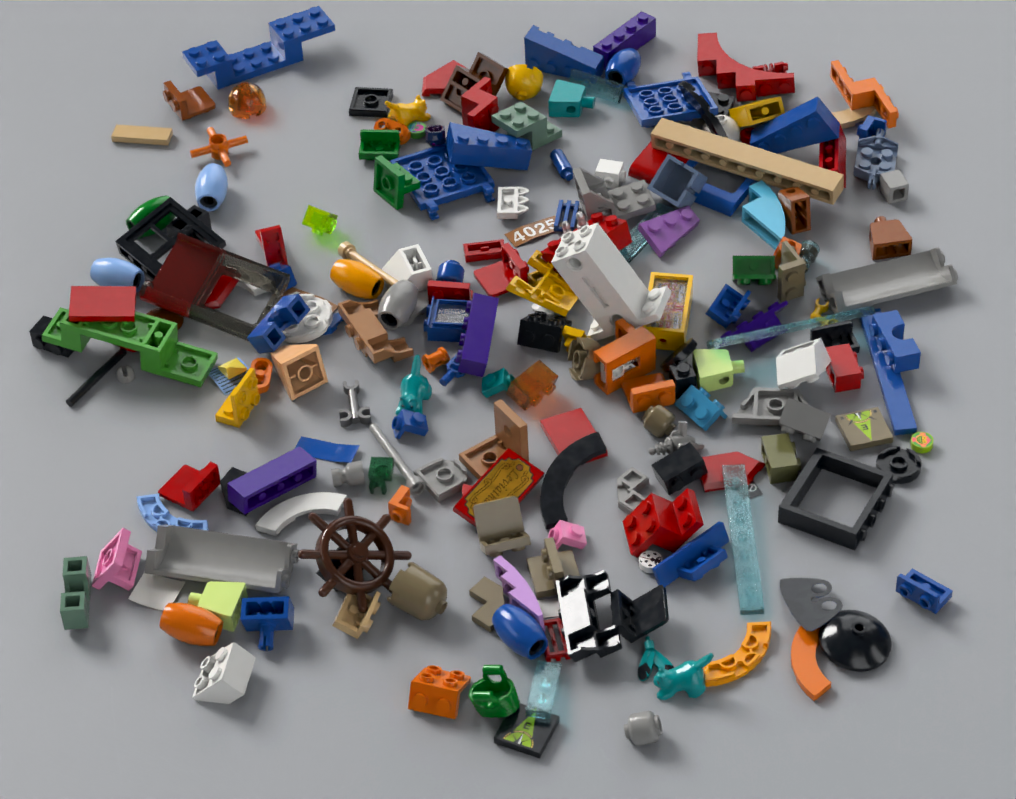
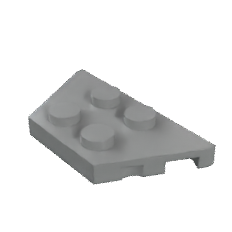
[732,387,809,426]

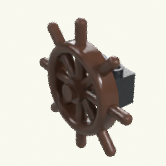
[298,498,412,613]

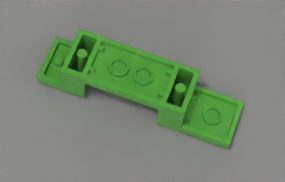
[42,307,218,387]

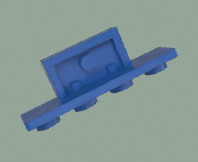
[653,522,729,587]

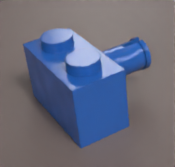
[240,596,295,651]

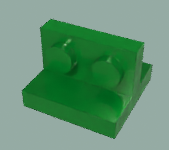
[373,155,421,210]

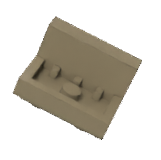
[526,537,580,598]

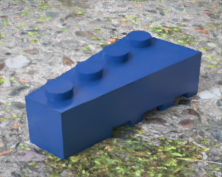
[524,25,604,84]
[750,96,840,154]
[446,122,532,171]

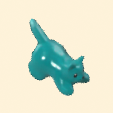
[395,354,432,416]
[653,653,714,700]

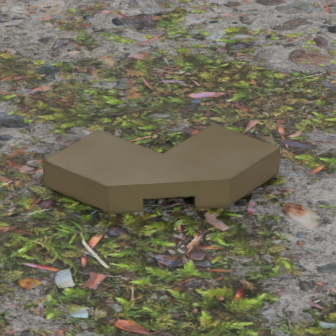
[469,576,504,632]

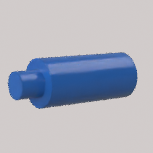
[550,149,573,181]

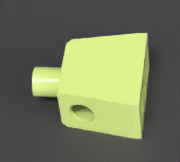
[692,349,745,392]
[188,581,248,632]

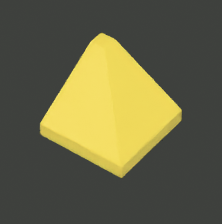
[218,358,247,379]

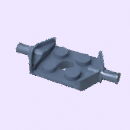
[853,128,898,190]

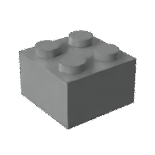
[778,398,831,443]

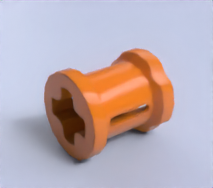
[422,347,450,373]

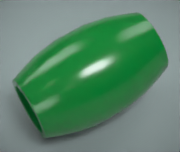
[126,195,176,239]

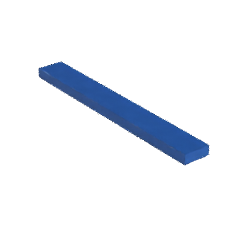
[859,308,917,436]

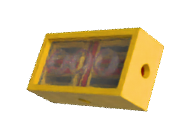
[643,272,693,351]

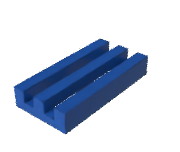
[554,200,580,232]

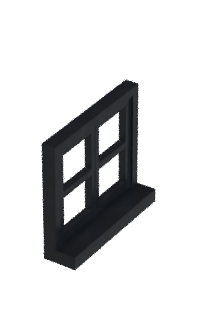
[115,197,226,282]

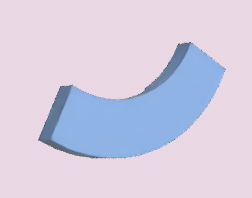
[136,493,209,532]

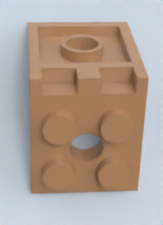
[459,399,529,480]

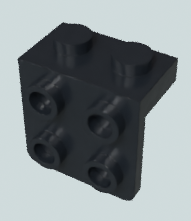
[517,311,572,353]
[610,585,669,643]

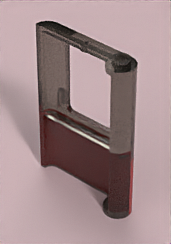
[139,233,290,342]

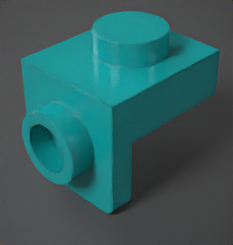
[482,368,517,398]

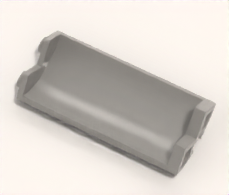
[816,247,958,313]
[145,524,299,593]

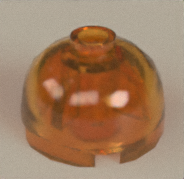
[228,82,267,119]

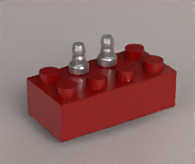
[541,211,632,277]

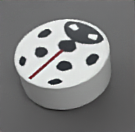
[639,550,662,573]

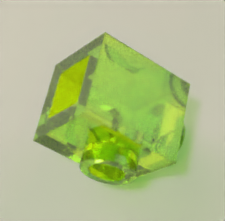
[302,205,338,236]

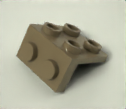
[777,241,807,303]
[473,496,531,557]

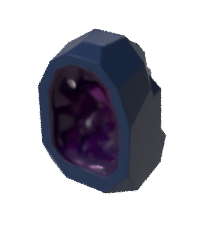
[425,125,446,147]

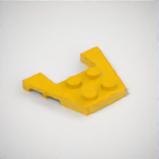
[506,250,579,317]

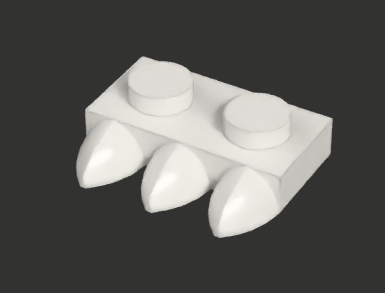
[497,187,529,219]

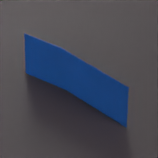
[295,436,360,463]

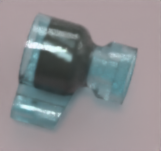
[799,240,820,273]

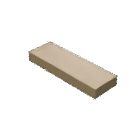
[111,124,173,146]

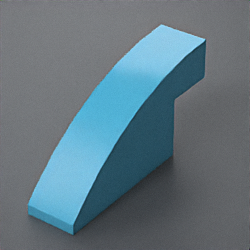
[742,180,785,250]

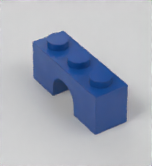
[247,294,310,354]
[869,310,921,373]

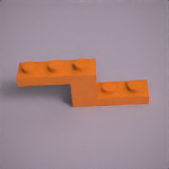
[830,60,899,128]

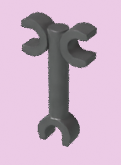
[339,380,371,427]

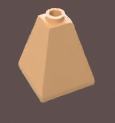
[270,344,328,401]

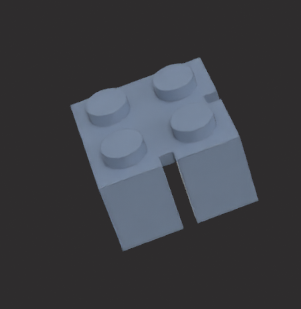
[647,154,708,208]

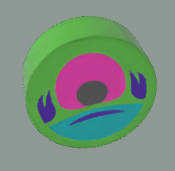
[407,121,426,139]

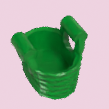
[468,665,520,718]

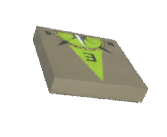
[835,407,893,452]

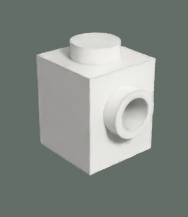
[595,159,626,189]

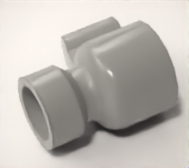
[331,461,366,487]

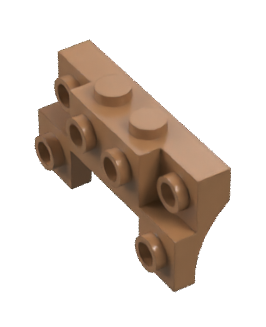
[338,299,414,364]

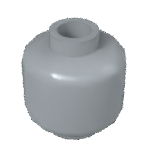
[624,711,663,746]

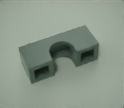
[60,556,92,630]

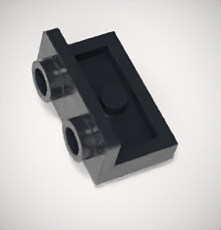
[810,320,860,353]

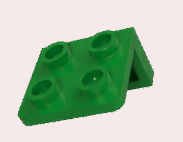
[732,256,776,285]

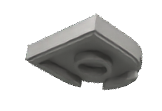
[413,458,468,502]

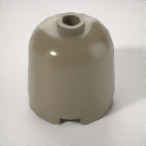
[387,562,448,621]

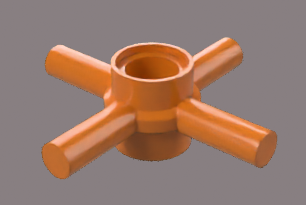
[190,127,248,167]

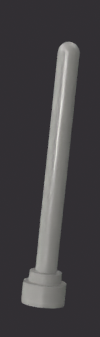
[369,423,426,496]

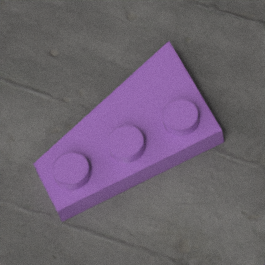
[638,206,700,258]

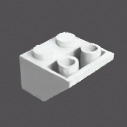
[382,244,433,292]
[776,338,831,390]
[192,642,256,704]

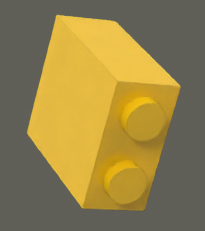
[728,96,785,127]

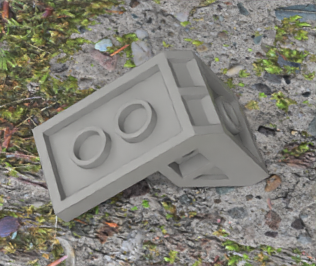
[572,167,656,221]

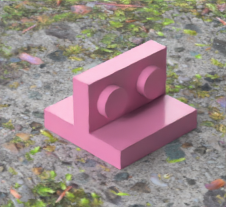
[91,528,142,591]

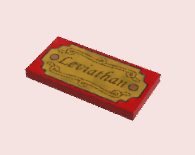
[453,448,544,527]

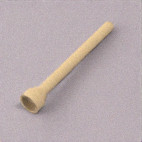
[338,241,398,286]

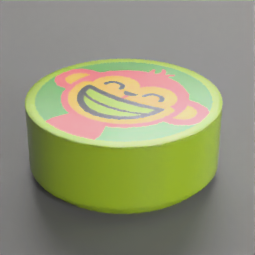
[910,432,934,453]

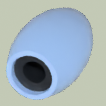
[195,163,228,211]
[90,257,145,292]

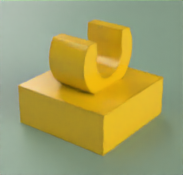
[562,325,587,352]

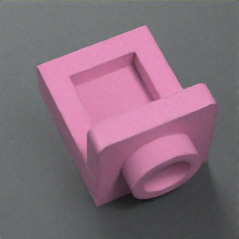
[548,520,587,550]

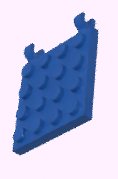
[623,72,718,128]
[390,143,495,220]

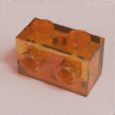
[506,359,559,411]

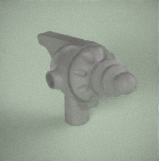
[649,421,704,455]

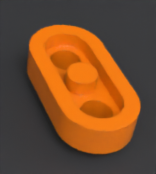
[374,118,411,145]
[250,358,273,394]

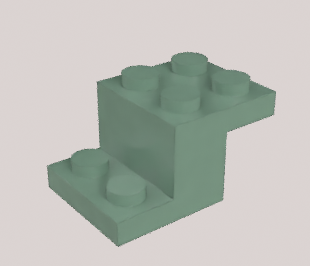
[491,102,562,151]

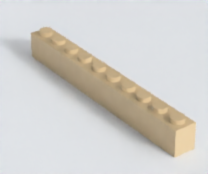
[651,118,844,205]

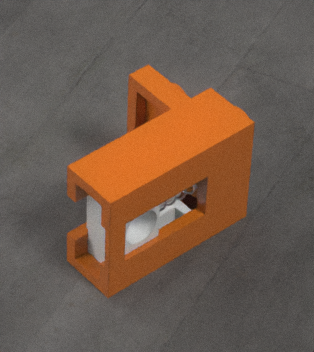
[593,318,657,395]

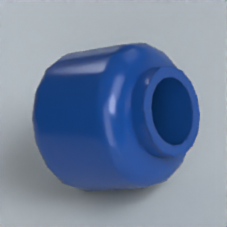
[436,260,465,283]

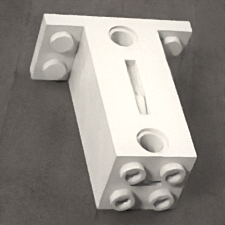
[551,223,671,341]

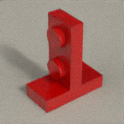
[255,225,288,270]

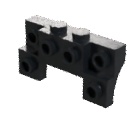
[556,570,622,662]

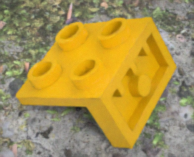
[215,368,260,428]

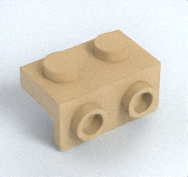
[332,591,381,639]

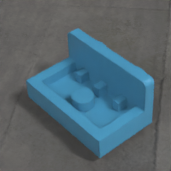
[674,384,728,432]

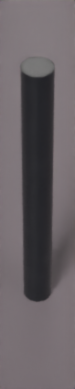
[66,348,127,407]

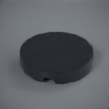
[660,338,697,372]
[876,446,921,484]

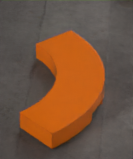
[791,626,831,701]

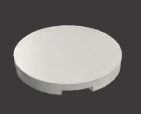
[283,294,333,343]

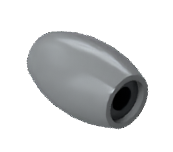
[378,280,418,330]

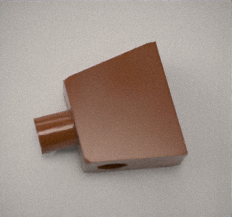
[777,186,811,235]
[869,216,912,260]

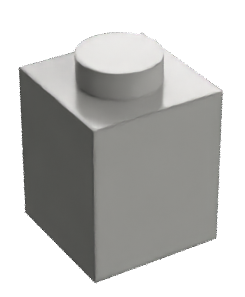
[879,170,909,204]

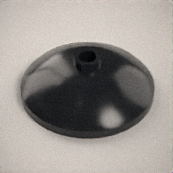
[818,610,892,672]

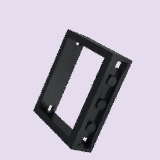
[778,448,895,550]

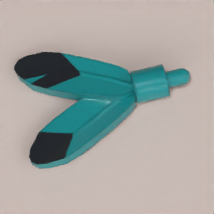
[638,636,674,681]

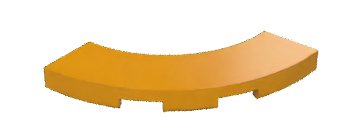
[703,621,771,687]

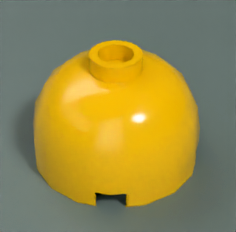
[505,64,543,101]

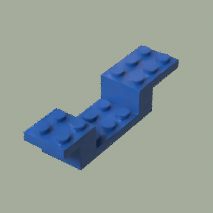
[182,6,335,90]

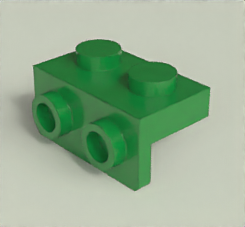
[358,129,401,161]

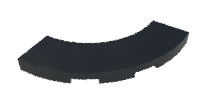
[678,81,728,138]

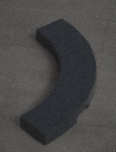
[540,432,606,530]

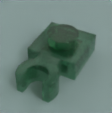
[368,457,395,495]

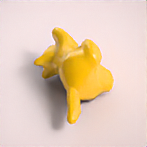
[385,95,431,126]

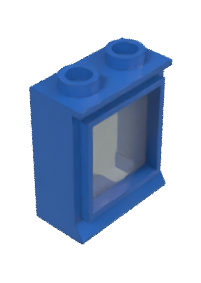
[423,296,472,342]

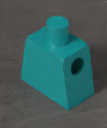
[548,79,595,117]

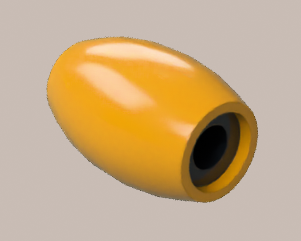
[330,259,384,299]

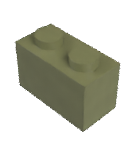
[761,433,801,484]

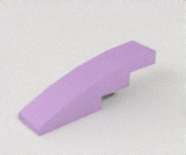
[493,555,545,631]

